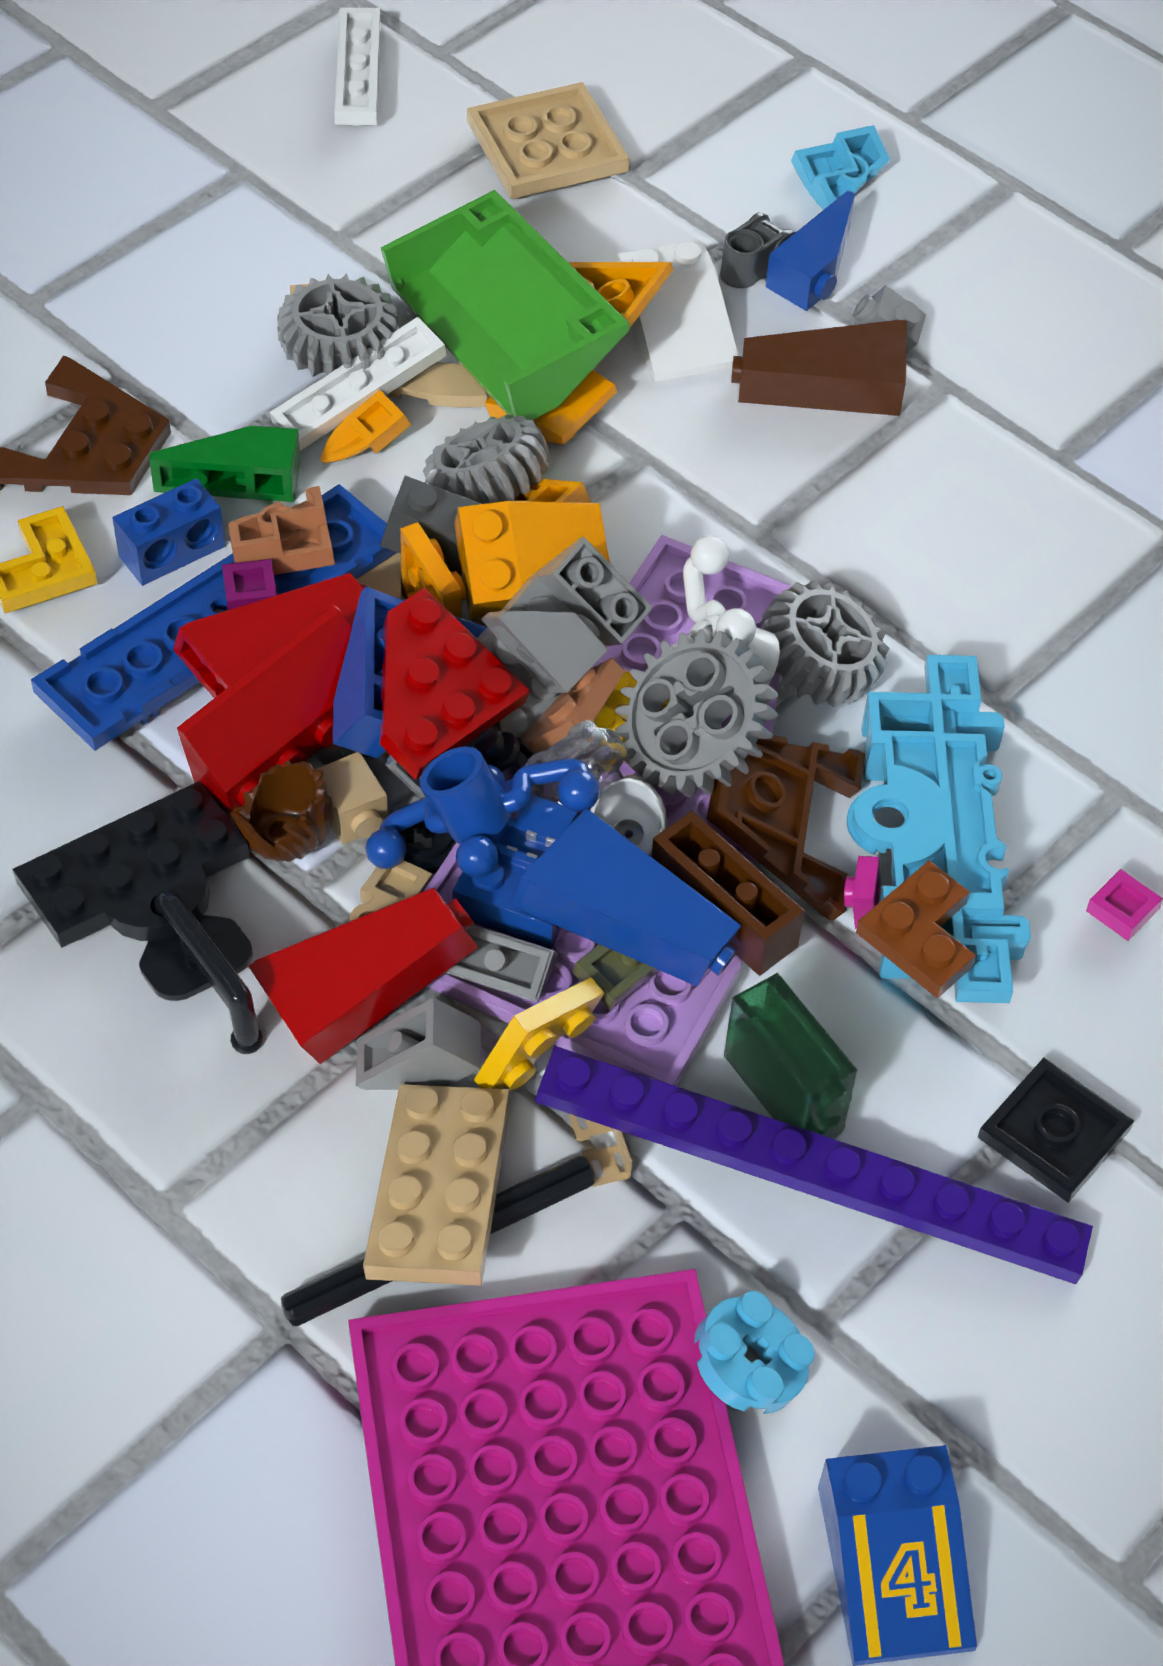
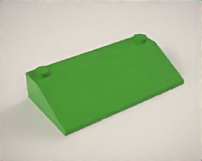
[380,190,630,420]

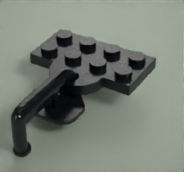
[12,781,263,1054]

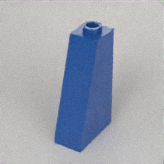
[511,808,741,987]

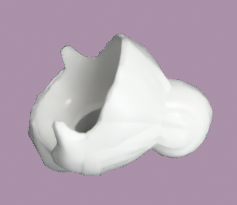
[591,774,668,857]

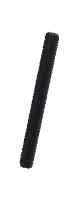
[281,1155,595,1326]

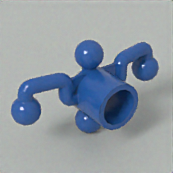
[365,746,600,877]

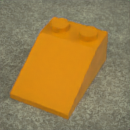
[568,262,674,327]
[454,501,610,619]

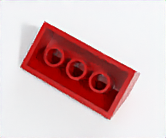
[177,604,352,818]

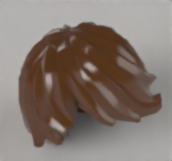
[230,760,332,862]

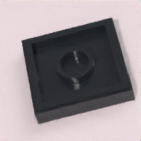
[977,1057,1134,1203]

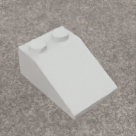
[617,239,739,382]

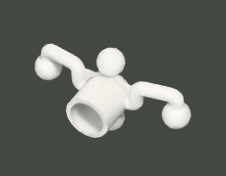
[661,535,780,752]

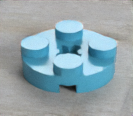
[694,1291,815,1414]

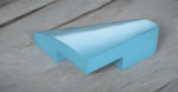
[791,125,890,210]

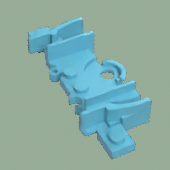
[847,655,1031,1003]

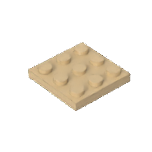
[467,82,630,199]

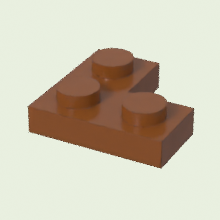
[856,860,976,999]

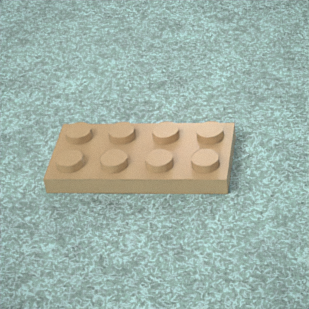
[363,1084,511,1286]

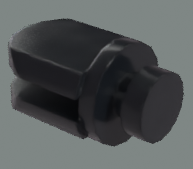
[473,728,544,795]

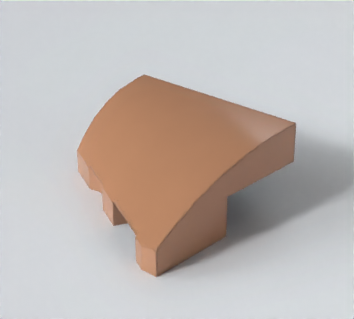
[228,486,335,575]

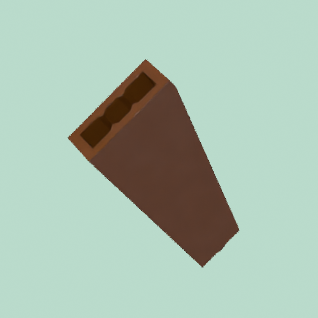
[731,320,907,416]

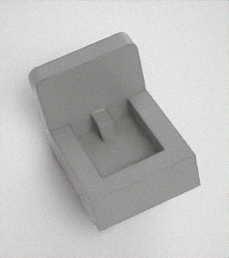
[852,285,926,353]

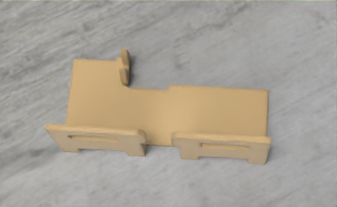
[568,1114,632,1187]

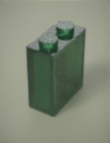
[724,972,858,1139]

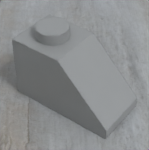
[481,611,608,693]
[356,997,481,1090]

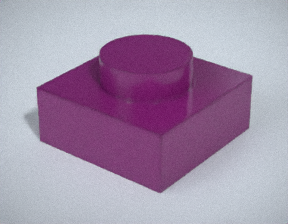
[222,559,277,610]

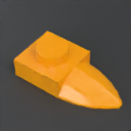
[320,390,411,463]

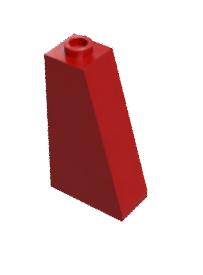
[173,573,368,698]
[248,888,478,1064]

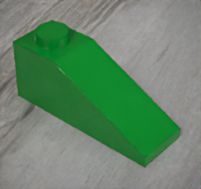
[149,426,301,502]

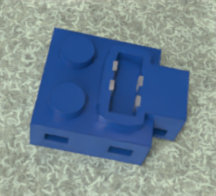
[452,794,578,949]

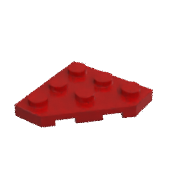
[379,587,530,780]

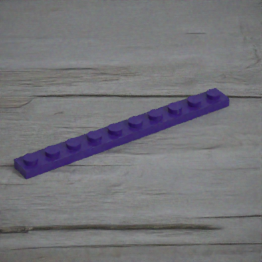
[535,1045,1093,1284]

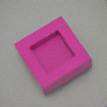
[844,856,882,929]
[1086,869,1163,941]

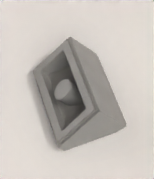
[444,925,559,1003]

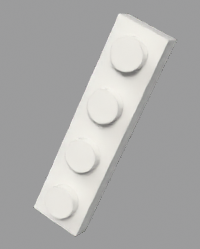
[334,7,380,126]
[270,317,446,451]

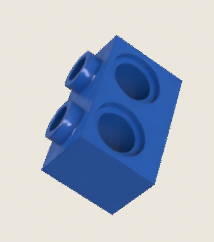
[112,478,225,586]

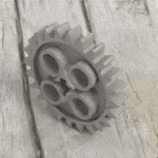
[615,629,778,797]

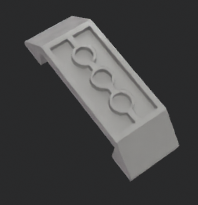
[385,537,653,799]

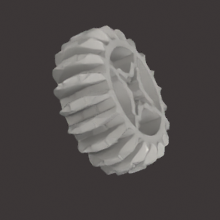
[277,273,399,377]
[423,415,550,504]
[760,580,890,708]

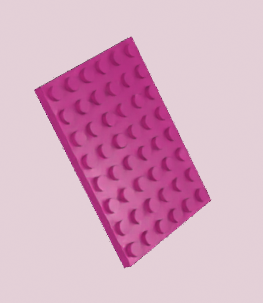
[348,1269,784,1666]

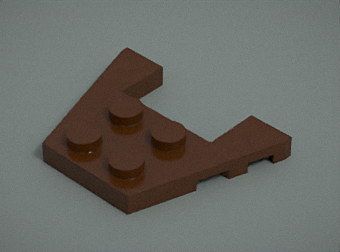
[0,356,171,495]
[706,735,865,921]

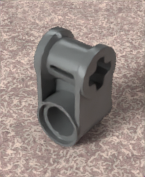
[720,212,796,288]

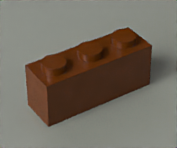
[651,811,805,976]

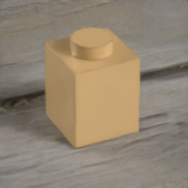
[315,752,388,845]

